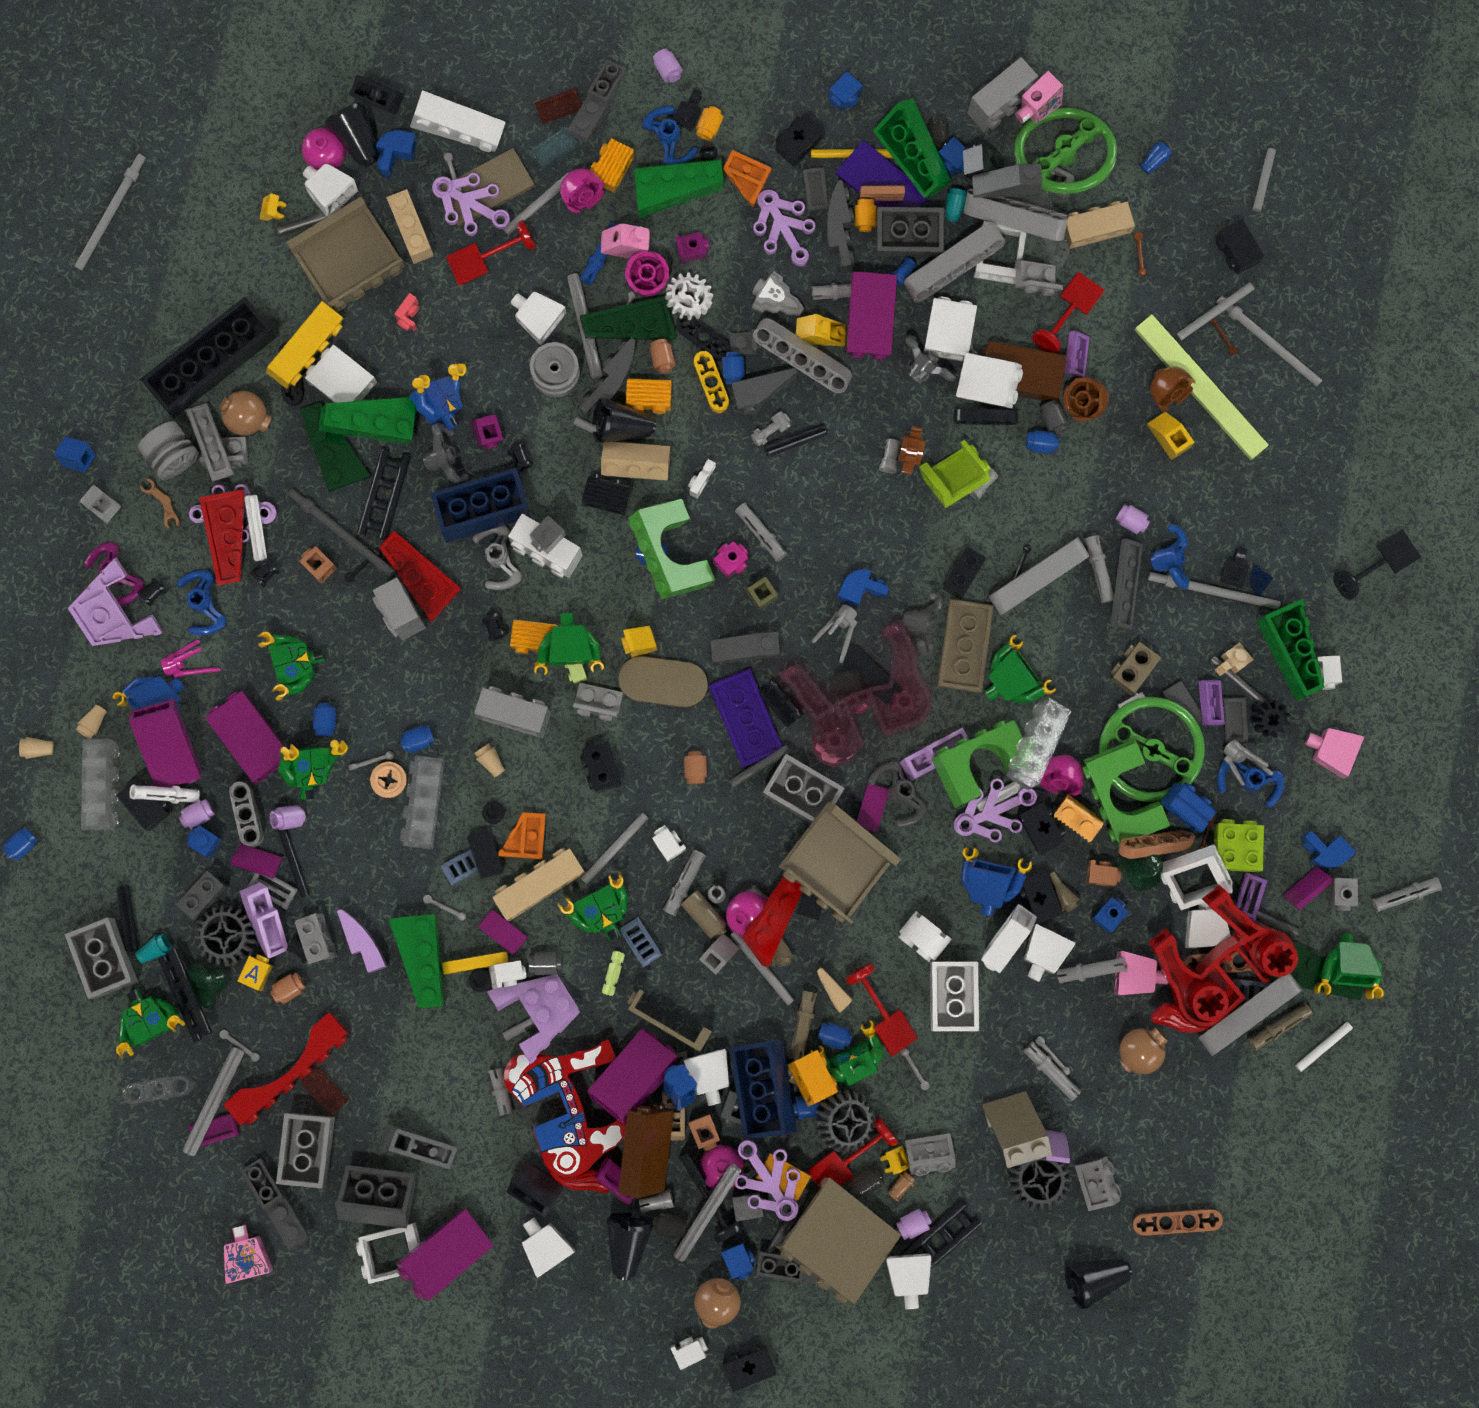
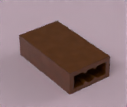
[981,341,1067,402]
[618,1103,674,1199]

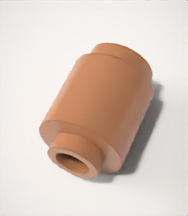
[649,339,676,374]
[684,751,707,785]
[270,972,306,1004]

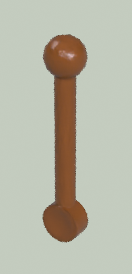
[1134,232,1146,276]

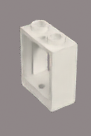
[974,221,1026,284]
[1160,845,1233,910]
[981,904,1037,973]
[356,1222,420,1284]

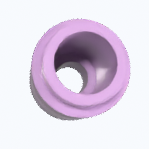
[653,48,683,83]
[1116,504,1150,534]
[179,799,215,830]
[270,805,306,830]
[896,1209,932,1240]

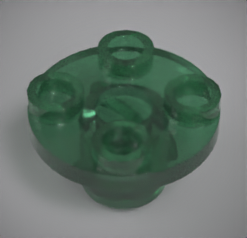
[1118,854,1163,892]
[186,963,228,1009]

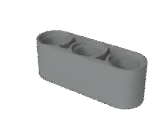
[229,782,264,847]

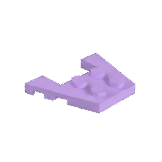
[68,557,163,646]
[487,975,580,1064]

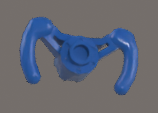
[642,106,698,165]
[1151,524,1189,589]
[177,570,226,636]
[1217,760,1284,808]

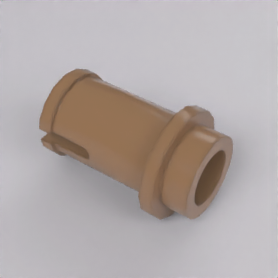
[887,1171,916,1202]

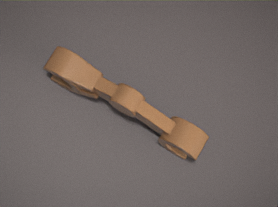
[140,479,180,530]

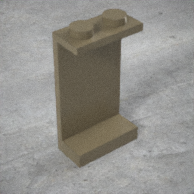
[627,990,712,1051]
[982,1091,1052,1168]

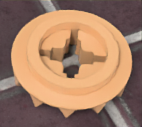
[370,762,407,798]

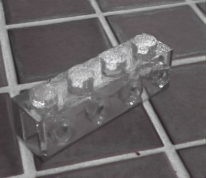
[1006,697,1071,790]
[81,739,119,832]
[400,756,445,850]

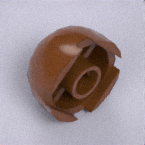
[1150,366,1195,410]
[1063,377,1109,422]

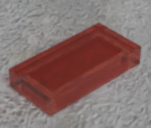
[535,88,582,125]
[301,1067,349,1116]

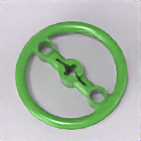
[1014,107,1117,194]
[1099,697,1205,802]

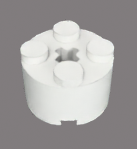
[899,911,952,962]

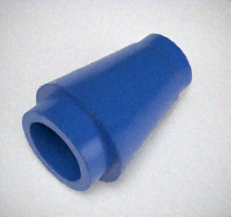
[1140,141,1172,175]

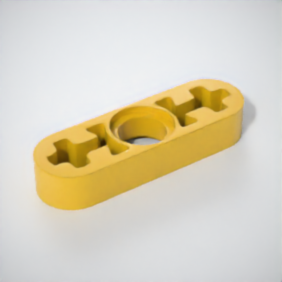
[694,351,729,413]
[442,952,509,975]

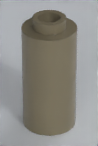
[681,890,728,939]

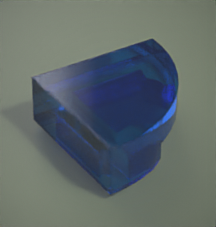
[1250,565,1273,596]

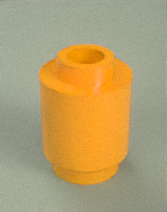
[696,106,724,141]
[854,199,877,232]

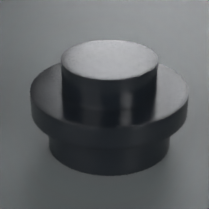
[482,801,505,824]

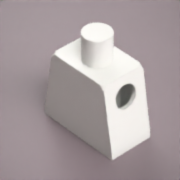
[303,164,358,217]
[511,292,566,346]
[1185,902,1231,948]
[1023,924,1075,982]
[680,1049,729,1106]
[522,1217,576,1278]
[885,1253,931,1309]

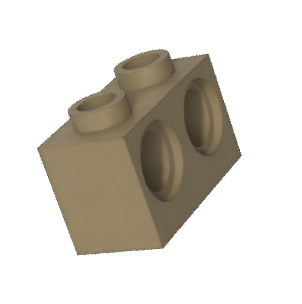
[1110,642,1161,696]

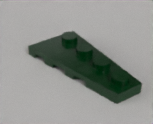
[580,296,676,340]
[299,402,371,492]
[1268,943,1366,1000]

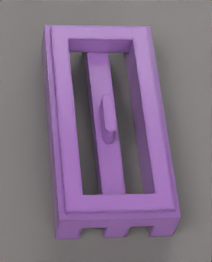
[1064,331,1089,378]
[1199,680,1225,726]
[1234,872,1267,921]

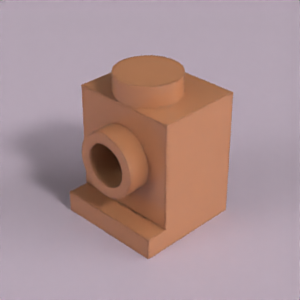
[299,546,337,584]
[1086,860,1121,887]
[688,1114,720,1151]

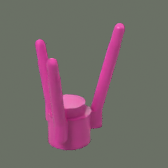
[161,640,221,678]

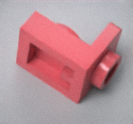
[394,293,419,332]

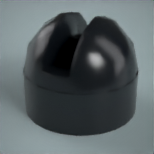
[700,143,717,162]

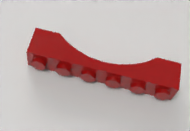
[223,1012,350,1126]

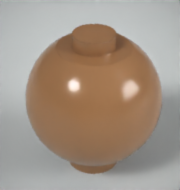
[220,391,271,435]
[1119,1027,1168,1075]
[694,1278,741,1328]

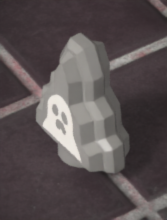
[751,271,804,316]

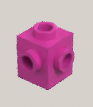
[713,541,748,579]

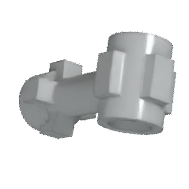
[751,411,791,446]

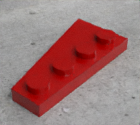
[199,489,245,586]
[379,531,461,622]
[742,877,802,967]

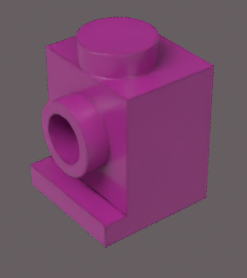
[675,232,710,264]
[470,414,503,451]

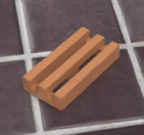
[859,186,905,201]

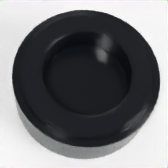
[469,969,492,992]

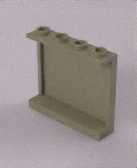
[286,196,405,312]
[779,802,901,924]
[776,1178,901,1305]

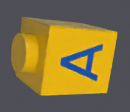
[238,954,274,991]

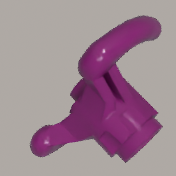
[84,542,145,606]

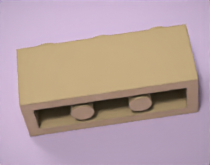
[387,189,434,264]
[1065,201,1135,249]
[601,442,670,480]

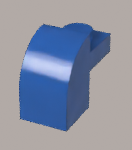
[376,130,417,178]
[837,569,889,607]
[1300,831,1356,869]

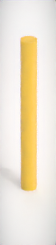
[811,149,893,158]

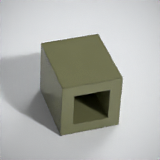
[747,577,778,611]

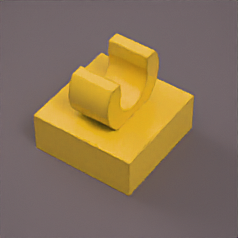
[260,193,286,221]
[880,1145,909,1175]

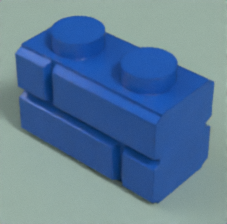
[1160,782,1216,833]
[663,1064,697,1111]

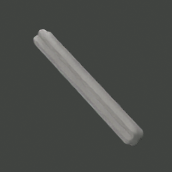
[567,273,603,379]
[183,1047,244,1156]
[674,1164,741,1262]

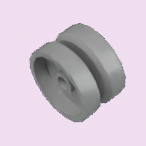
[530,342,580,398]

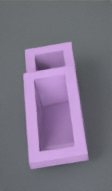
[899,728,969,782]
[239,882,288,959]
[337,909,388,973]
[1042,1130,1070,1163]

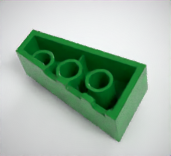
[873,99,951,199]
[634,160,723,219]
[319,397,416,445]
[1256,599,1325,702]
[389,914,445,1009]

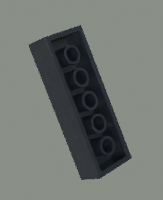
[140,297,277,419]

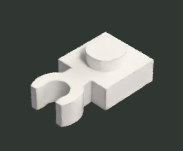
[688,459,716,499]

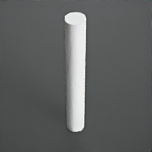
[1295,1022,1353,1072]

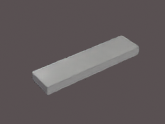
[186,403,234,482]

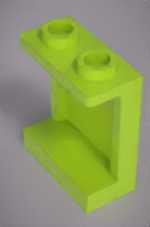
[919,440,991,508]

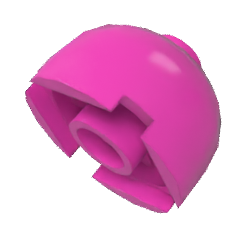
[302,127,347,171]
[560,168,605,213]
[625,251,669,296]
[1038,754,1084,797]
[725,890,767,936]
[699,1144,745,1189]

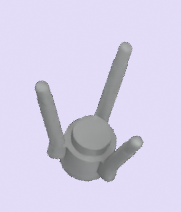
[812,605,858,663]
[1224,740,1273,786]

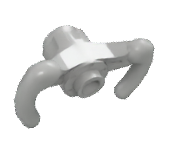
[472,525,522,590]

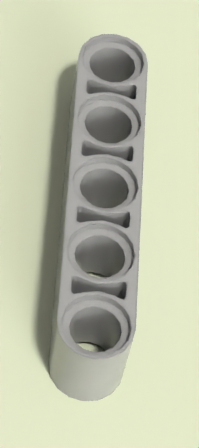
[963,189,1068,241]
[904,222,1005,302]
[753,318,852,393]
[988,537,1090,615]
[1198,974,1303,1056]

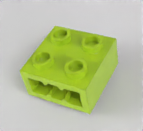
[1214,819,1264,872]

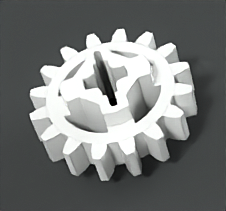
[665,273,713,320]

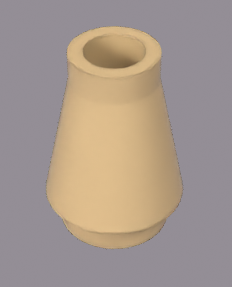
[75,705,107,739]
[19,737,54,759]
[475,743,505,778]

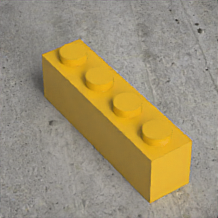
[266,301,343,389]

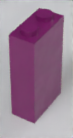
[845,272,897,360]
[205,691,285,784]
[129,699,201,787]
[588,1029,679,1126]
[396,1209,494,1301]

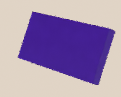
[835,140,928,208]
[709,669,782,768]

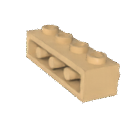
[492,848,585,922]

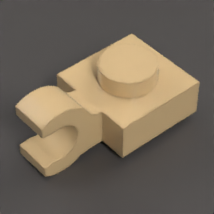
[1214,642,1253,676]

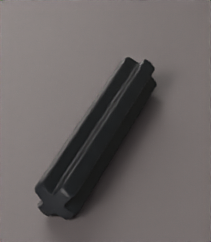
[764,424,827,457]
[116,885,138,952]

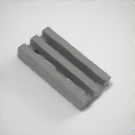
[247,873,298,910]

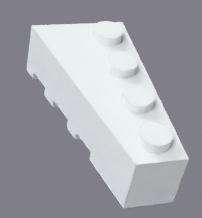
[410,90,505,152]

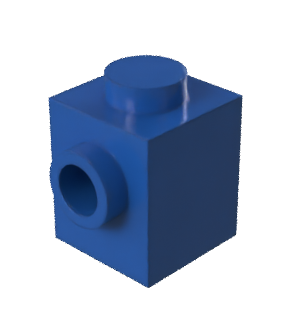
[828,71,863,111]
[938,137,967,176]
[54,437,96,473]
[186,825,223,858]
[1091,897,1129,933]
[721,1242,756,1280]

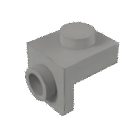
[80,485,121,523]

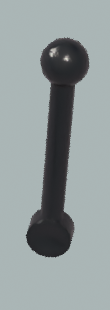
[1011,545,1031,581]
[345,548,382,583]

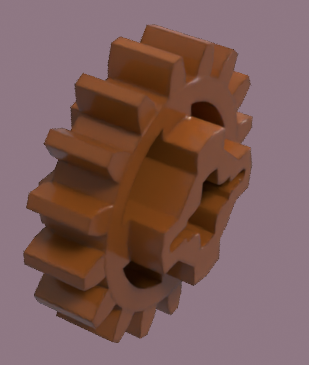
[898,425,926,475]

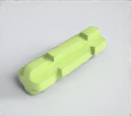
[602,951,625,996]

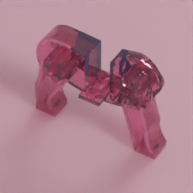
[778,621,932,767]

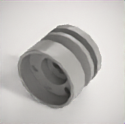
[138,421,199,480]

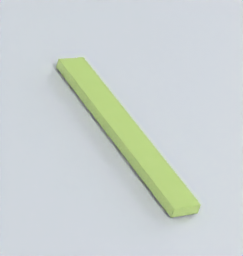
[1135,314,1268,460]

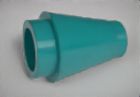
[945,188,967,222]
[136,934,172,963]

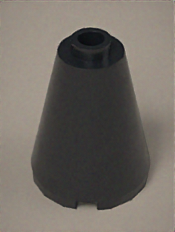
[325,102,378,167]
[592,398,656,443]
[607,1212,653,1280]
[1064,1259,1132,1310]

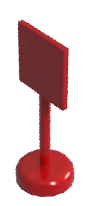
[446,220,537,286]
[1032,272,1105,354]
[844,962,918,1057]
[806,1116,899,1188]

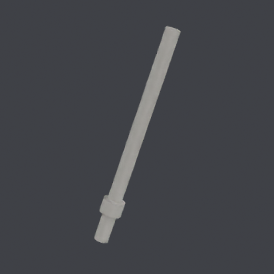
[74,154,146,271]
[1216,296,1322,387]
[1148,572,1280,610]

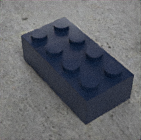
[430,468,531,543]
[729,1039,797,1140]

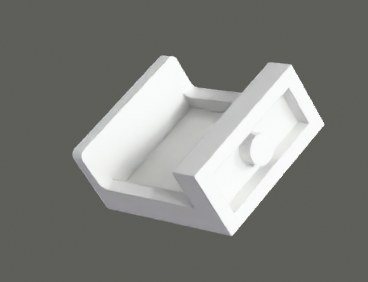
[923,297,977,362]
[305,344,377,403]
[956,353,1023,409]

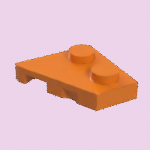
[723,150,772,207]
[498,812,546,860]

